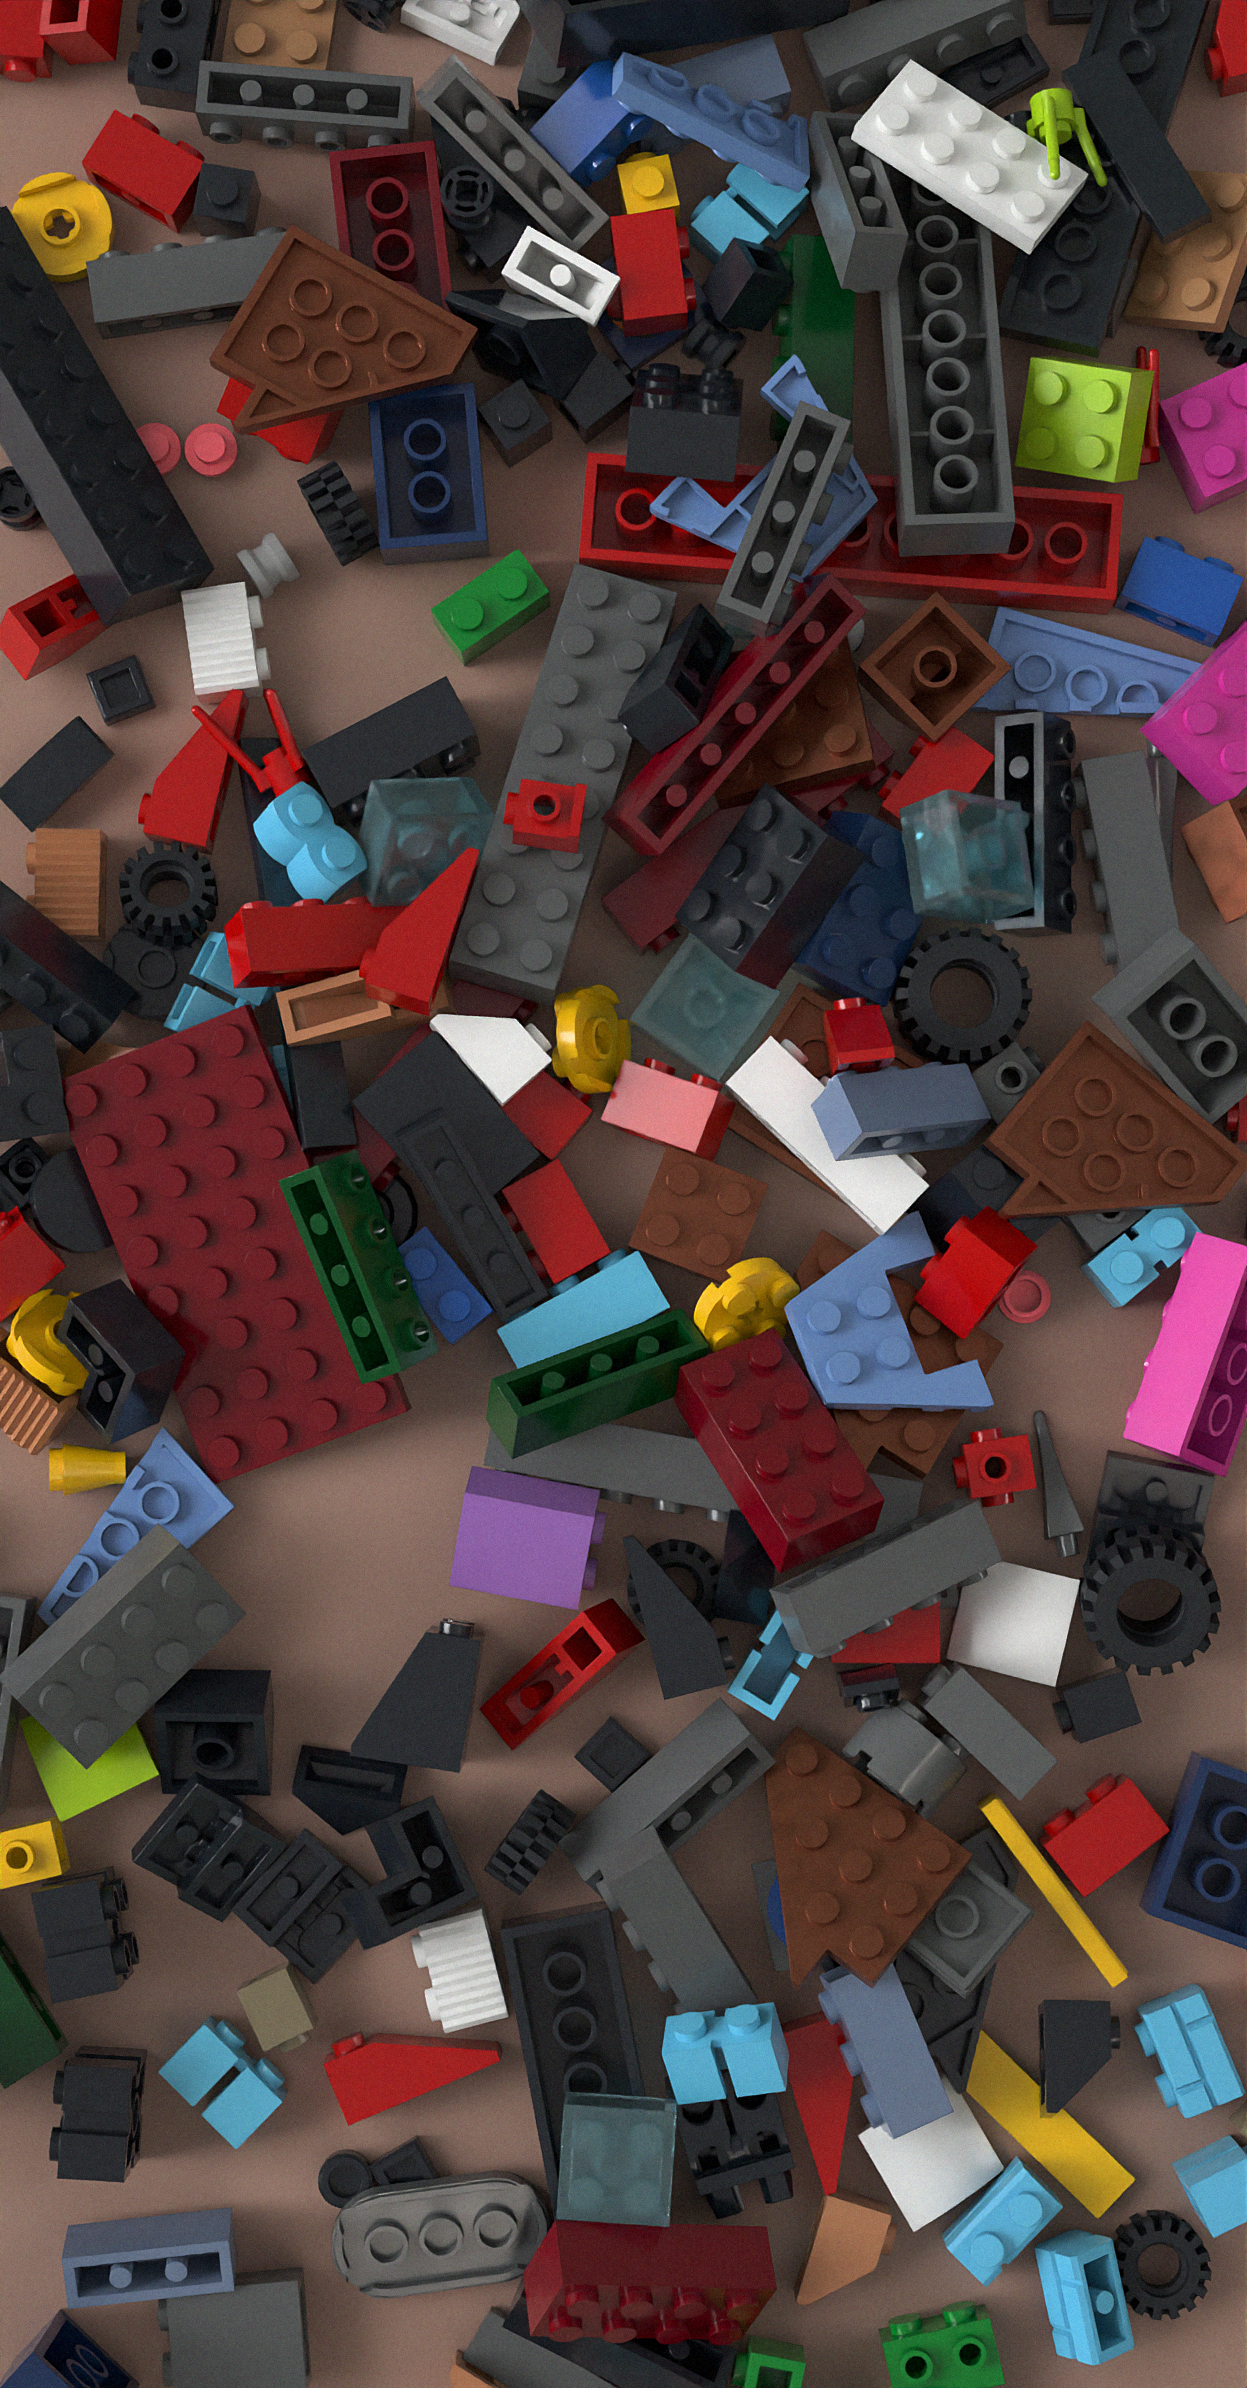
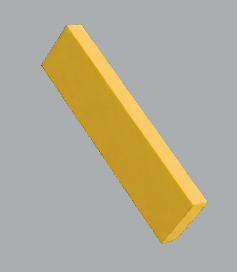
[976,1793,1128,1988]
[966,2028,1136,2219]

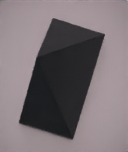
[711,1508,776,1626]
[292,1745,408,1836]

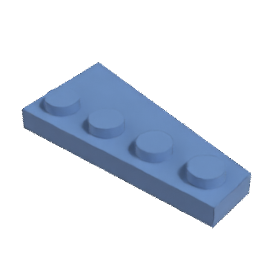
[612,51,810,193]
[969,606,1201,718]
[36,1426,237,1627]

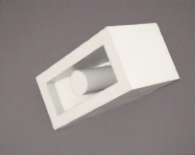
[501,226,621,327]
[429,1014,552,1107]

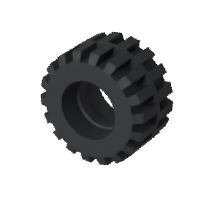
[892,927,1032,1066]
[1078,1525,1221,1676]

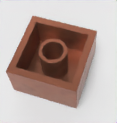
[628,1145,769,1285]

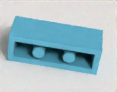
[496,1248,670,1368]

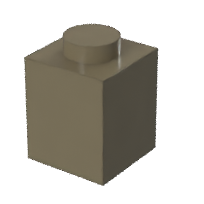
[236,1961,318,2053]

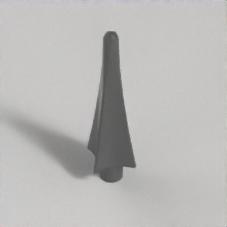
[1146,738,1178,882]
[1033,1410,1085,1558]

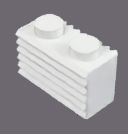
[181,582,271,705]
[411,1903,510,2033]

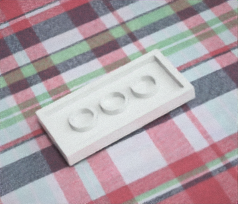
[851,59,1089,255]

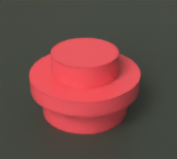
[136,423,182,476]
[184,423,238,477]
[998,1270,1051,1324]

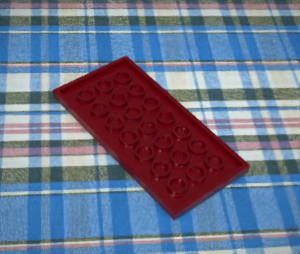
[62,1004,412,1484]

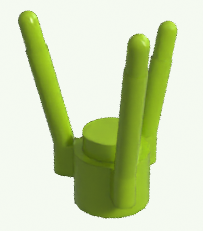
[1026,88,1108,187]

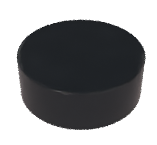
[318,2149,374,2209]

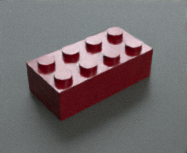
[328,140,462,368]
[673,1327,885,1574]
[523,2220,777,2345]

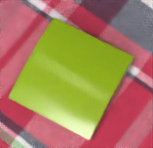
[20,1715,160,1823]

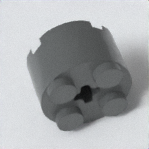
[841,1698,970,1821]

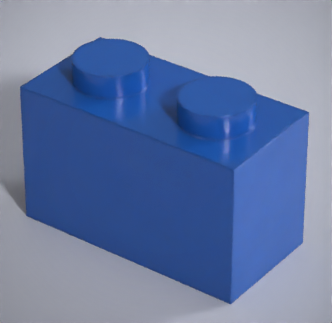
[529,59,654,188]
[1114,536,1244,648]
[397,1226,495,1346]

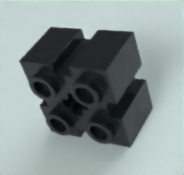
[31,1866,139,2004]
[49,2045,147,2183]

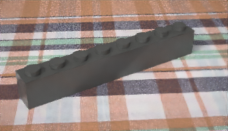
[483,1423,923,1542]

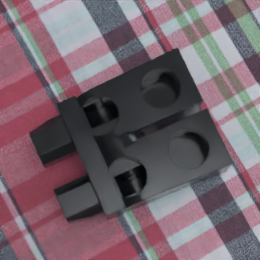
[665,2069,795,2219]

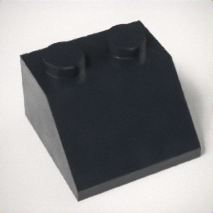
[444,289,598,400]
[906,1141,1061,1254]
[153,1669,274,1796]

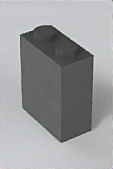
[915,1660,1058,1801]
[158,2267,312,2388]

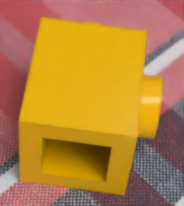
[617,152,680,227]
[0,1815,71,1889]

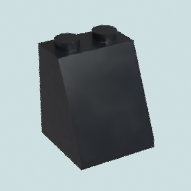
[350,1618,485,1773]

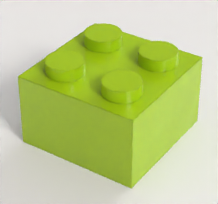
[1015,355,1154,483]

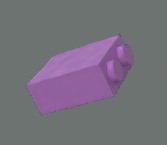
[449,1466,607,1610]

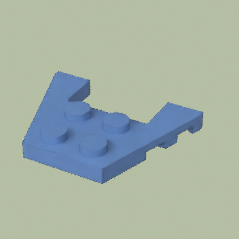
[650,354,878,583]
[784,1211,994,1412]

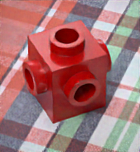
[951,1427,1037,1507]

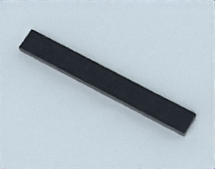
[236,738,357,1152]

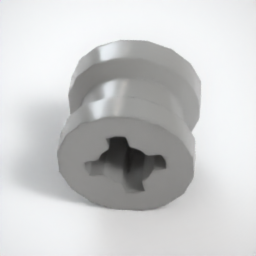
[236,532,300,600]

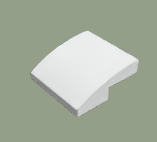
[400,0,523,66]
[945,1561,1080,1687]
[856,2074,1004,2232]

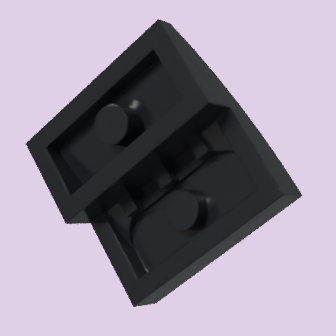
[1087,1450,1216,1559]
[131,1772,287,1923]
[231,1828,372,1984]

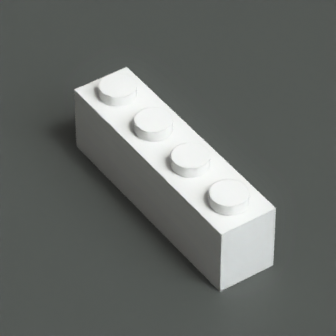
[724,1036,929,1235]

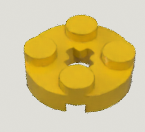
[9,172,115,282]
[552,984,631,1094]
[694,1257,800,1353]
[6,1289,89,1396]

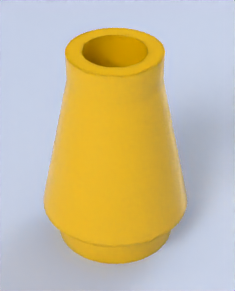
[49,1442,126,1496]

